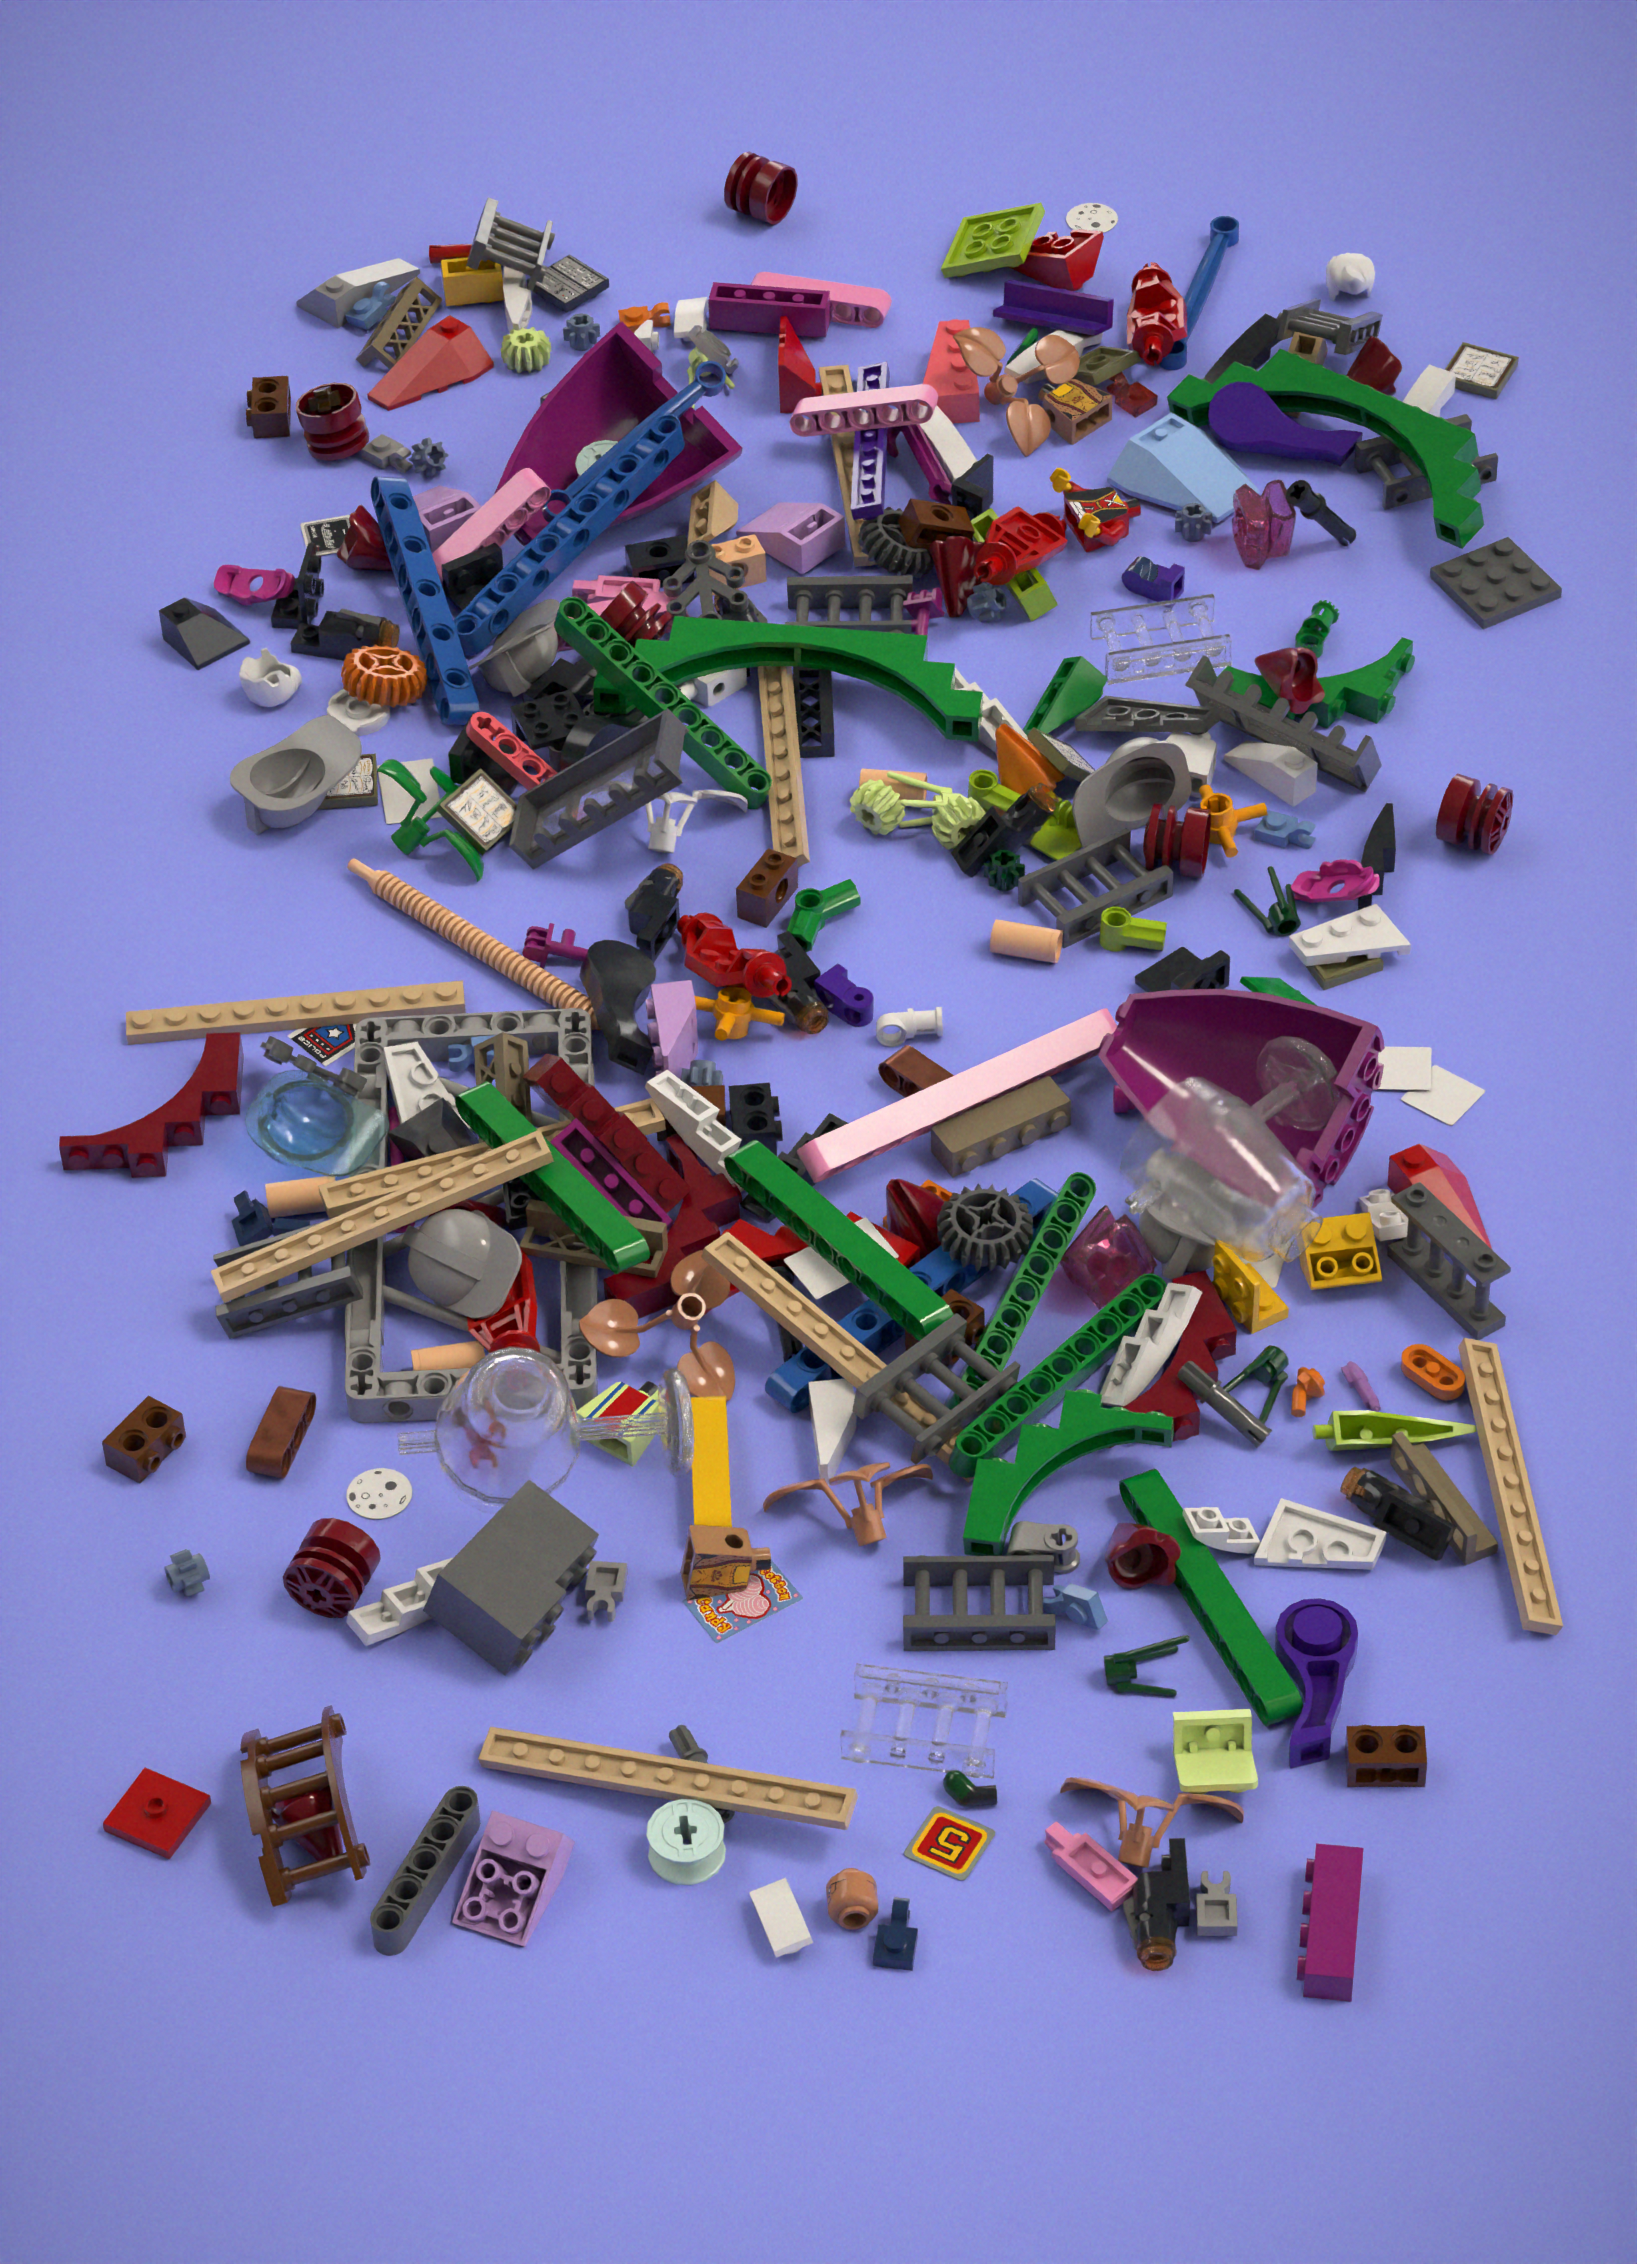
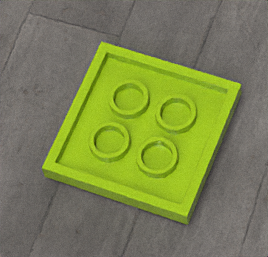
[941,202,1045,278]

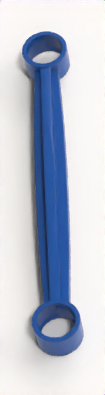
[1158,216,1239,370]
[542,361,726,523]

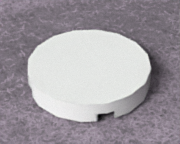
[327,689,391,736]

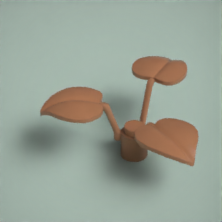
[953,327,1080,457]
[579,1250,735,1402]
[763,1462,933,1547]
[1060,1777,1244,1868]

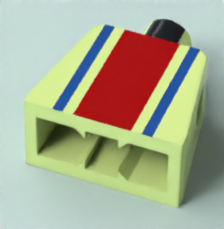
[576,1381,662,1467]

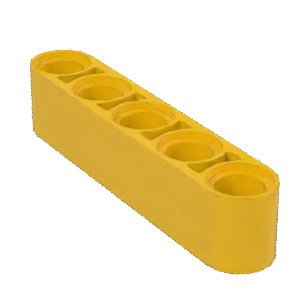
[689,1395,732,1527]

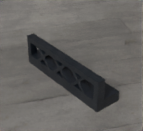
[793,666,835,758]

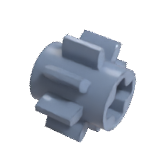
[563,313,600,351]
[409,437,449,477]
[1175,503,1212,542]
[967,582,1006,623]
[681,1060,723,1086]
[164,1549,210,1597]

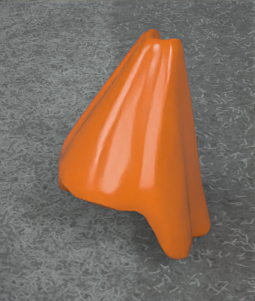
[995,724,1066,795]

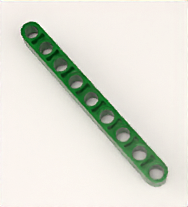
[554,597,772,809]
[455,1081,650,1274]
[724,1140,953,1341]
[944,1172,1096,1427]
[948,1273,1167,1478]
[1119,1468,1303,1727]

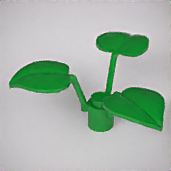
[377,759,484,882]

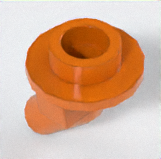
[1291,1367,1325,1417]

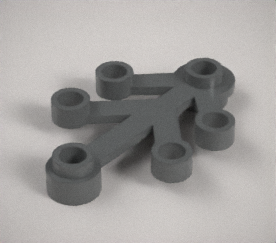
[663,540,749,621]
[260,1036,367,1098]

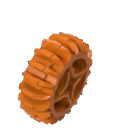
[341,644,427,708]

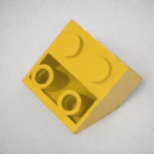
[440,257,504,306]
[1295,1212,1382,1290]

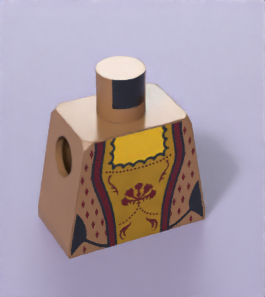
[1038,379,1112,445]
[680,1525,771,1601]

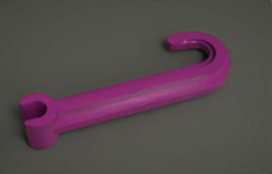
[887,424,952,505]

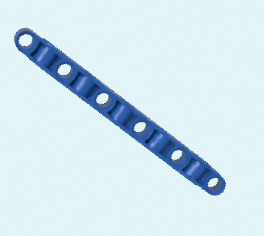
[453,414,685,655]
[370,476,480,725]
[765,1178,1057,1413]

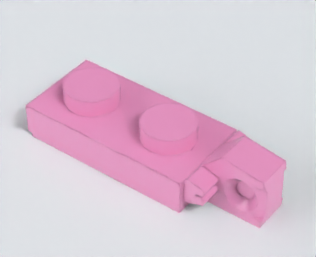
[572,575,660,604]
[1044,1821,1138,1912]

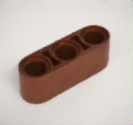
[878,1045,954,1098]
[246,1386,316,1479]

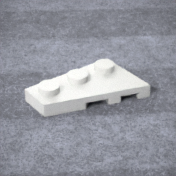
[1289,904,1411,966]
[383,1042,473,1133]
[1254,1498,1386,1570]

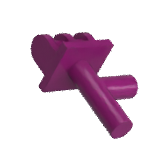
[903,587,945,635]
[522,923,588,969]

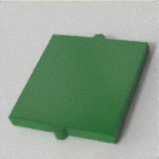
[1240,976,1317,1006]

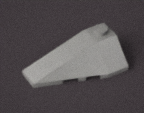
[296,258,420,329]

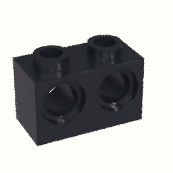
[728,1082,783,1156]

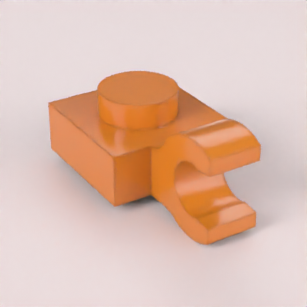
[618,302,671,333]

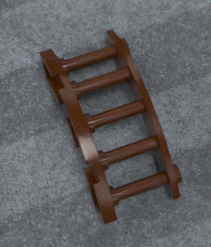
[240,1705,370,1907]

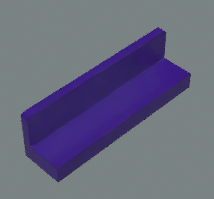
[993,280,1114,336]

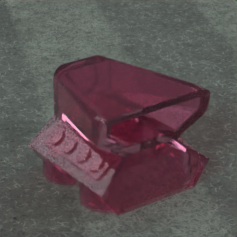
[1232,480,1296,570]
[1060,1205,1157,1310]

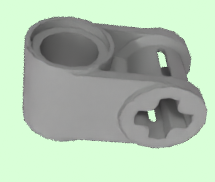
[1007,1521,1080,1574]

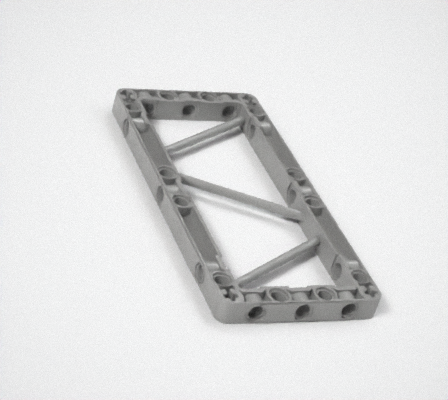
[345,1008,598,1423]

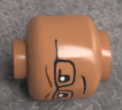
[826,1868,879,1930]

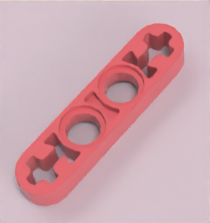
[466,712,558,790]

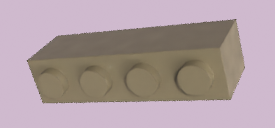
[931,1076,1071,1178]

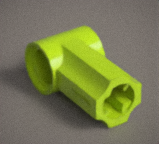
[968,769,1021,813]
[1099,907,1167,951]

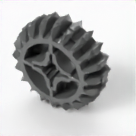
[858,507,934,578]
[937,1184,1033,1272]

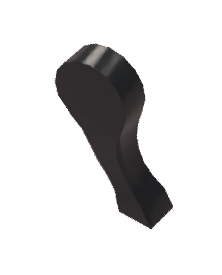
[560,686,681,771]
[579,940,656,1075]

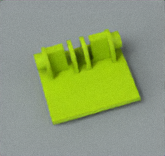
[1027,792,1083,861]

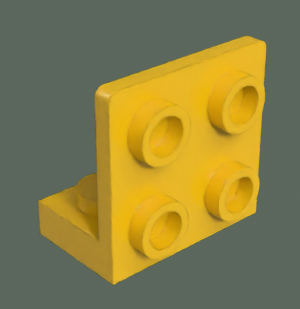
[1212,1239,1289,1334]

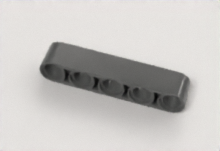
[370,1786,481,1956]

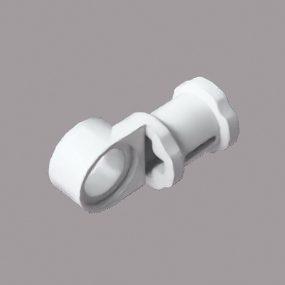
[876,1007,943,1047]

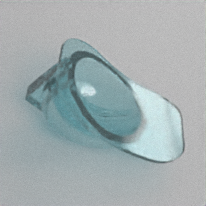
[245,1070,390,1177]

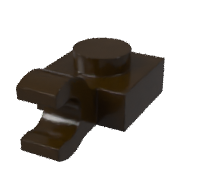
[308,386,342,413]

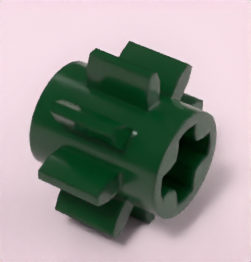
[984,850,1025,891]

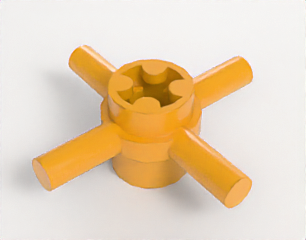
[1199,784,1268,858]
[694,987,785,1041]

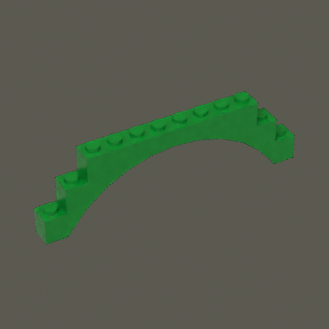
[1167,349,1484,549]
[593,616,983,742]

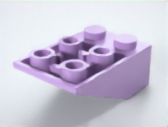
[413,485,481,553]
[736,502,846,575]
[646,980,698,1080]
[452,1810,575,1947]

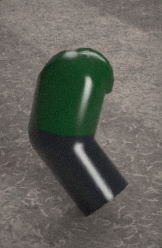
[943,1770,998,1807]

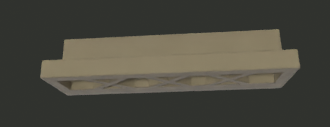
[356,276,443,369]
[474,1032,532,1143]
[519,1199,668,1278]
[1390,1431,1498,1566]

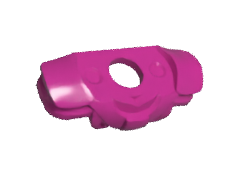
[214,565,295,606]
[1291,859,1380,903]

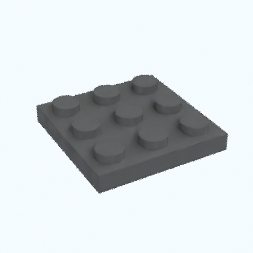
[1430,537,1562,629]

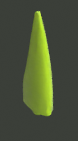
[1312,1410,1477,1451]

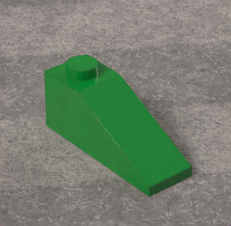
[1023,656,1108,735]

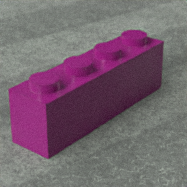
[708,282,831,338]
[550,1118,673,1232]
[1296,1843,1364,2002]

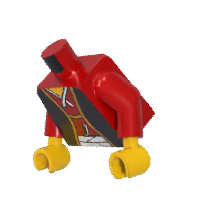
[1050,468,1141,553]

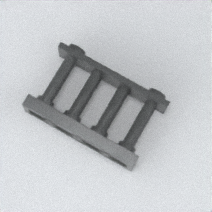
[466,197,555,291]
[1275,298,1383,355]
[1354,414,1498,510]
[785,575,913,634]
[1018,828,1173,948]
[1387,1182,1511,1340]
[213,1221,363,1339]
[852,1313,1021,1464]
[903,1554,1056,1651]

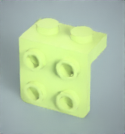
[1173,1709,1258,1794]

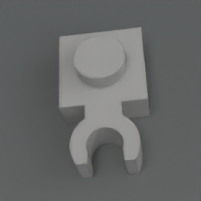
[585,1561,628,1622]
[1196,1871,1238,1936]

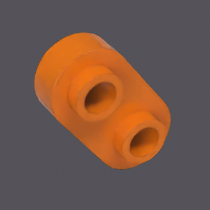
[1401,1344,1465,1400]

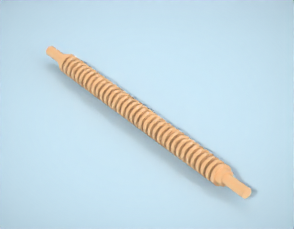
[347,858,601,1031]

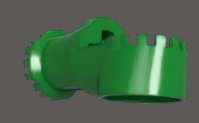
[1295,600,1339,658]

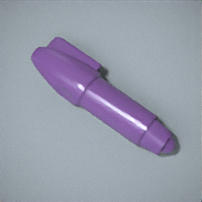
[1341,1361,1381,1412]

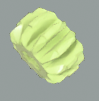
[501,327,551,373]
[850,779,906,835]
[931,794,986,850]

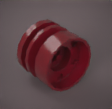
[724,151,798,225]
[295,382,370,461]
[600,581,674,649]
[1436,773,1514,855]
[1143,803,1211,878]
[283,1518,381,1618]

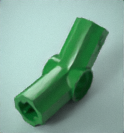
[786,879,861,952]

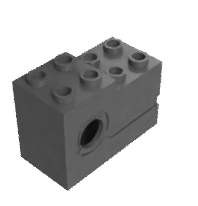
[423,1479,599,1676]

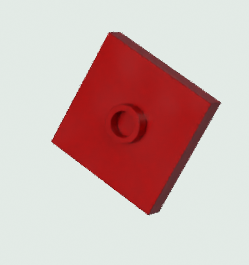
[103,1767,211,1859]

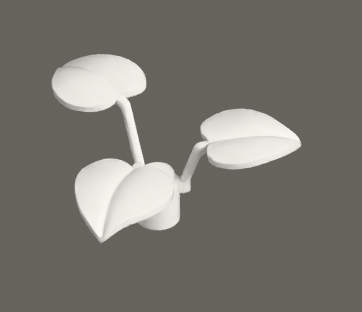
[593,782,748,853]

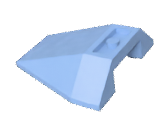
[1107,412,1260,523]

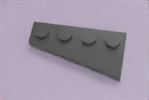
[1075,696,1220,735]

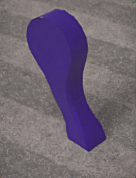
[1208,381,1363,467]
[1275,1598,1358,1769]

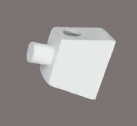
[676,668,747,707]
[1165,732,1217,799]

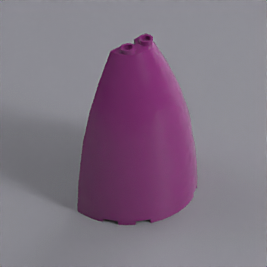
[494,321,743,546]
[1098,989,1385,1219]

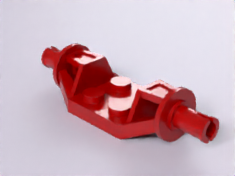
[1127,262,1187,366]
[974,506,1068,585]
[677,912,792,998]
[467,1249,540,1385]

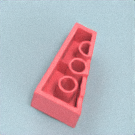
[919,319,980,423]

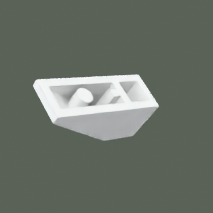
[1224,740,1318,807]
[808,1379,856,1486]

